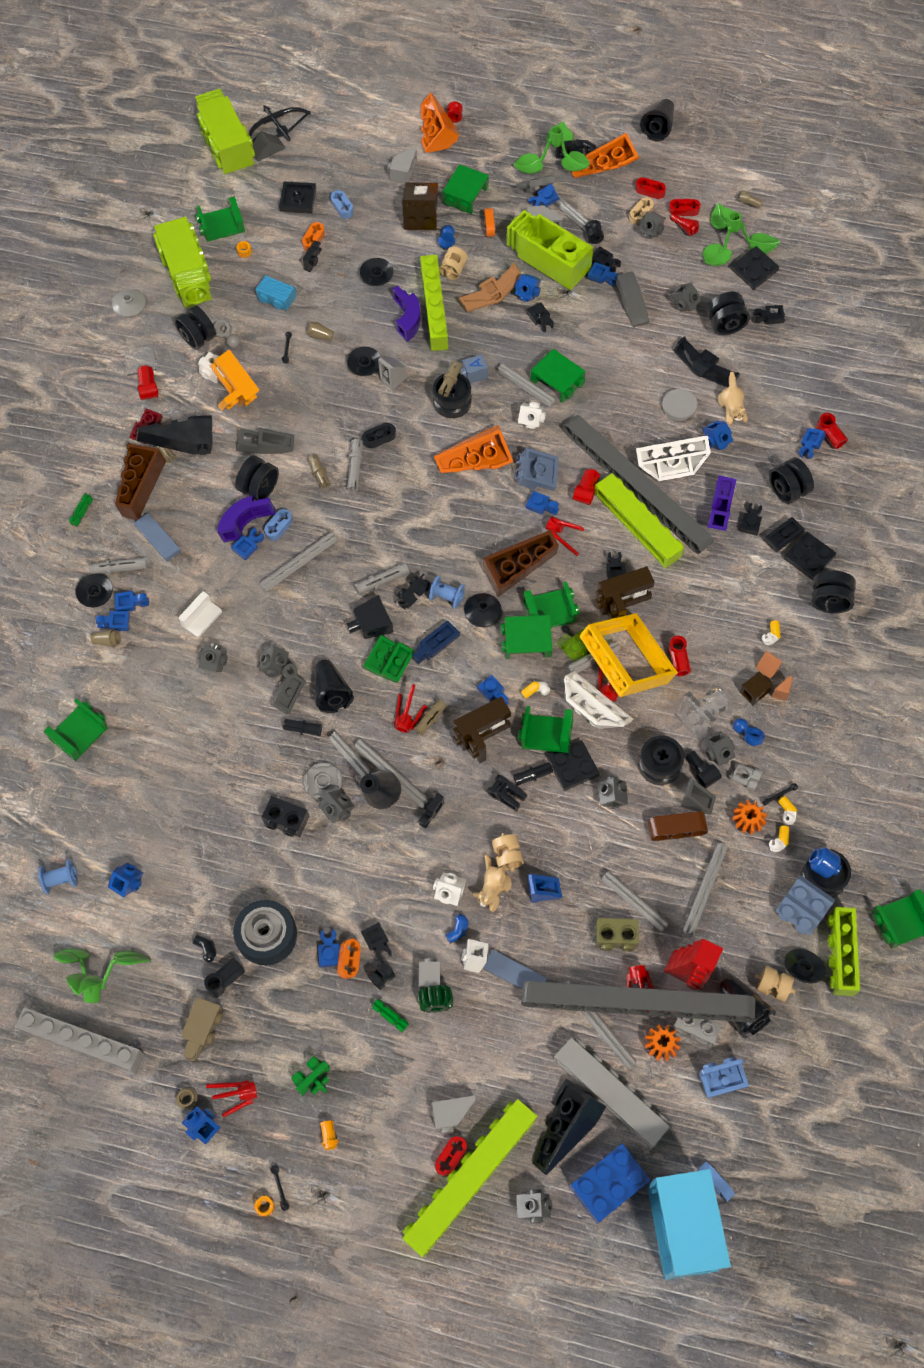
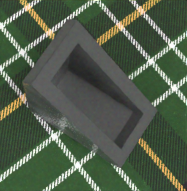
[253,131,285,162]
[681,779,716,815]

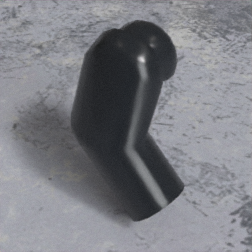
[575,139,596,154]
[193,935,217,963]

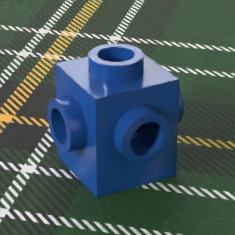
[515,273,542,302]
[703,420,733,450]
[108,862,143,898]
[182,1106,220,1145]

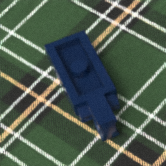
[413,621,460,664]

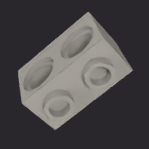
[672,1018,722,1049]

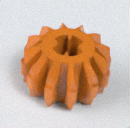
[732,800,767,835]
[645,1024,681,1061]

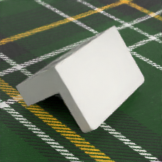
[178,592,222,638]

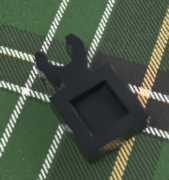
[555,140,584,159]
[303,240,322,272]
[592,247,621,272]
[526,302,554,332]
[753,305,785,324]
[740,503,762,536]
[606,552,626,579]
[419,793,445,829]
[361,923,392,962]

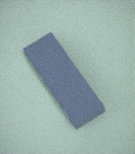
[134,513,181,562]
[483,950,548,990]

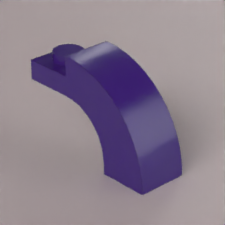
[393,285,421,342]
[708,476,737,531]
[217,496,275,543]

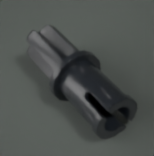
[283,719,322,736]
[513,763,553,786]

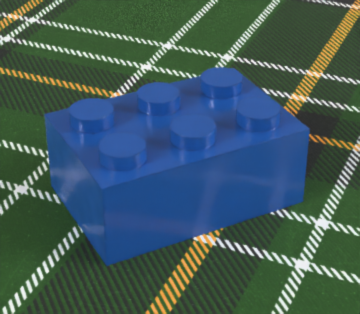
[569,1143,651,1224]

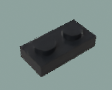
[764,517,805,553]

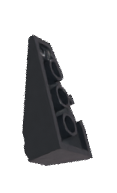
[532,1079,607,1175]

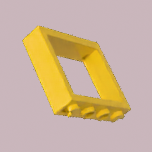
[579,613,678,697]

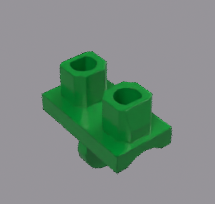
[291,1056,330,1096]

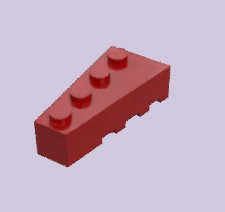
[664,939,723,991]

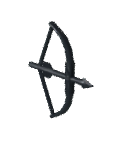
[249,104,311,141]

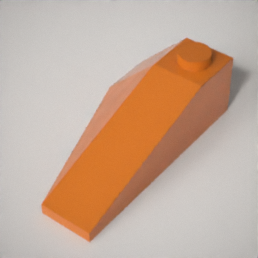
[421,92,459,153]
[571,133,639,178]
[434,425,513,473]

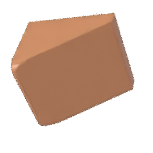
[756,651,782,679]
[771,676,793,701]

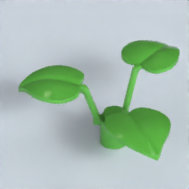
[514,121,589,174]
[703,203,780,266]
[53,948,151,1003]

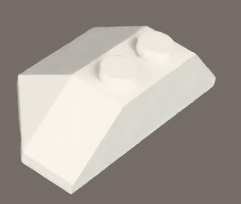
[636,436,711,481]
[564,671,633,729]

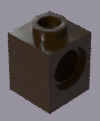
[739,671,773,706]

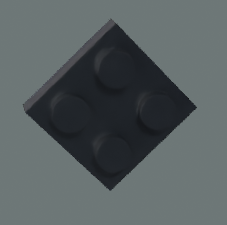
[279,181,317,213]
[731,246,779,290]
[783,532,837,580]
[547,740,600,791]

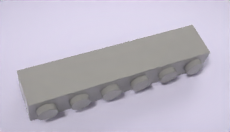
[15,1007,145,1074]
[553,1037,670,1149]

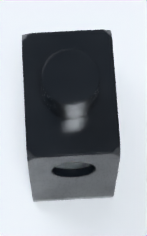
[346,595,393,639]

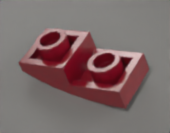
[129,409,163,445]

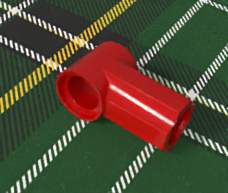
[137,365,159,400]
[816,412,848,449]
[572,468,600,506]
[668,636,691,677]

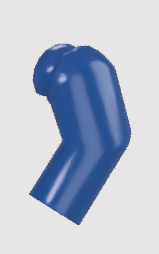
[445,914,469,944]

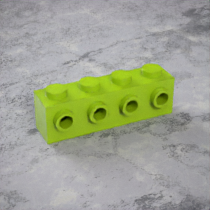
[827,907,860,996]

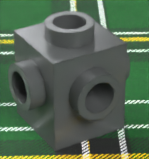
[639,211,666,239]
[671,283,702,312]
[198,643,228,672]
[259,646,289,678]
[704,731,736,765]
[598,776,628,809]
[319,789,355,823]
[516,1189,553,1223]

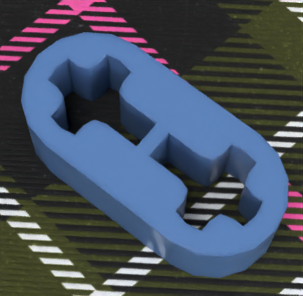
[331,190,354,218]
[264,509,293,541]
[698,1162,735,1202]

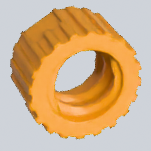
[236,241,252,258]
[254,1196,275,1217]

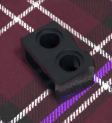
[261,796,310,837]

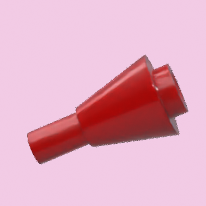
[671,214,699,236]

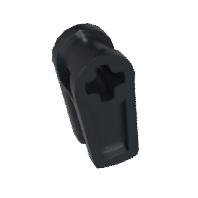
[486,774,528,812]

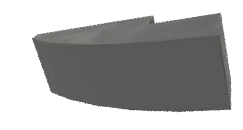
[616,271,649,328]
[237,428,294,454]

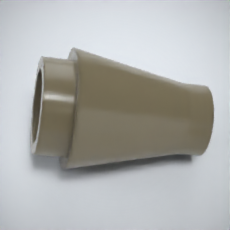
[307,321,334,341]
[91,629,121,647]

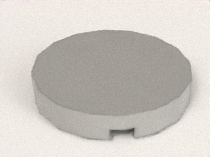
[662,389,698,421]
[303,763,343,801]

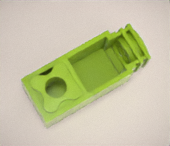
[195,88,255,175]
[507,210,593,290]
[153,217,212,308]

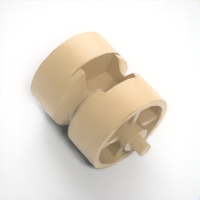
[439,247,468,280]
[492,833,524,872]
[755,965,796,1002]

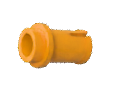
[320,1120,339,1150]

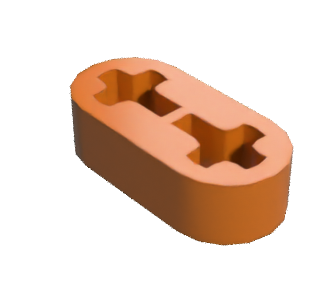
[484,208,495,237]
[302,222,325,251]
[337,939,361,979]

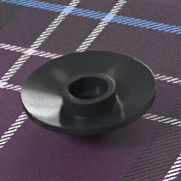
[360,258,393,286]
[347,347,381,376]
[75,574,113,608]
[464,593,502,627]
[784,949,826,984]

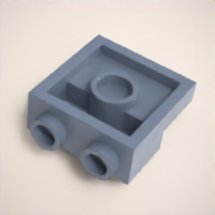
[515,448,559,491]
[776,875,835,935]

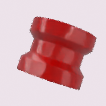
[447,101,463,123]

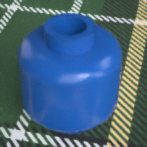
[809,847,842,878]

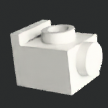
[462,939,488,973]

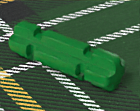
[69,494,93,527]
[372,999,409,1032]

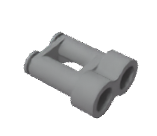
[729,762,763,792]

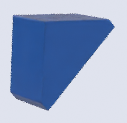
[528,874,562,903]

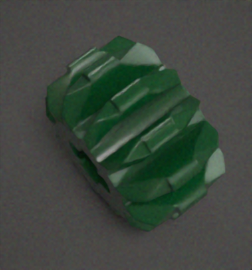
[418,985,454,1013]

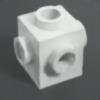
[198,352,219,384]
[518,402,546,429]
[433,872,467,906]

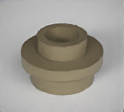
[176,1088,198,1110]

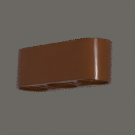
[648,811,708,841]

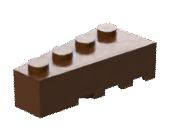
[115,443,166,520]
[482,530,559,597]

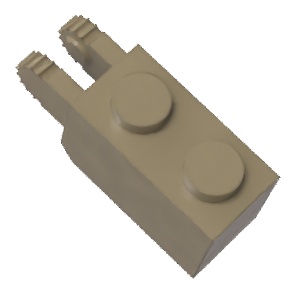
[182,997,224,1062]

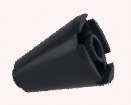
[640,99,674,141]
[314,660,354,713]
[360,770,401,809]
[719,978,776,1038]

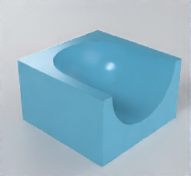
[647,1169,731,1280]

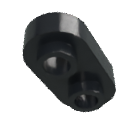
[362,423,396,448]

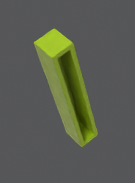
[420,254,448,351]
[595,473,684,569]

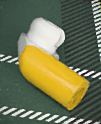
[762,620,781,645]
[521,681,550,699]
[778,796,797,825]
[769,826,789,852]

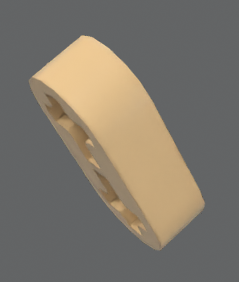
[629,197,654,225]

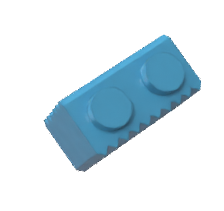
[256,275,297,311]

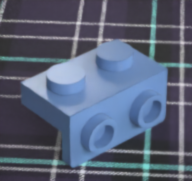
[699,1057,749,1099]

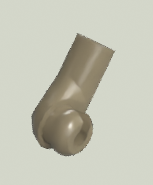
[739,191,763,208]

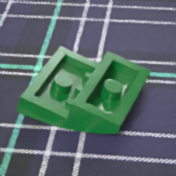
[362,635,415,683]

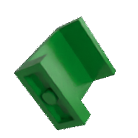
[442,164,489,214]
[195,196,245,242]
[530,349,586,403]
[523,581,579,628]
[501,615,552,659]
[43,698,108,761]
[518,706,574,753]
[872,889,924,949]

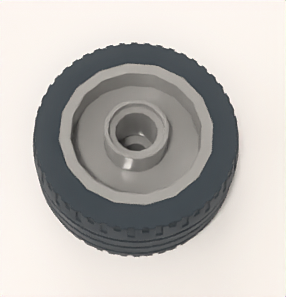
[233,900,297,966]

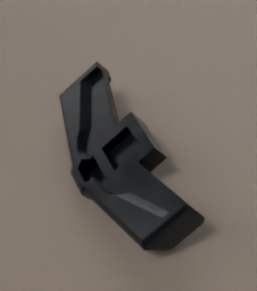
[673,336,740,387]

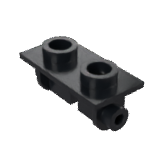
[394,573,430,610]

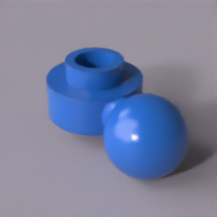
[438,225,456,249]
[733,718,765,746]

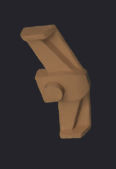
[458,262,521,312]

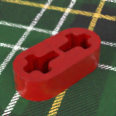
[635,177,666,199]
[669,199,701,216]
[435,1136,467,1177]

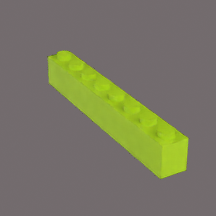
[402,1099,538,1258]

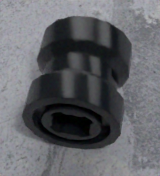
[585,220,604,244]
[367,961,396,990]

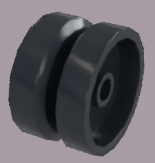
[706,291,750,336]
[174,304,217,350]
[433,373,472,418]
[235,455,279,500]
[769,457,814,504]
[811,570,856,614]
[638,735,684,786]
[801,849,851,898]

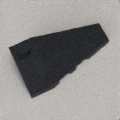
[136,415,213,455]

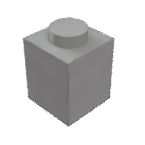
[419,958,441,990]

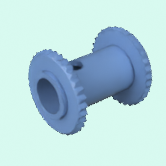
[429,576,465,609]
[38,859,78,894]

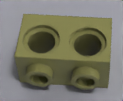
[596,918,639,952]

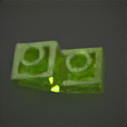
[561,628,604,661]

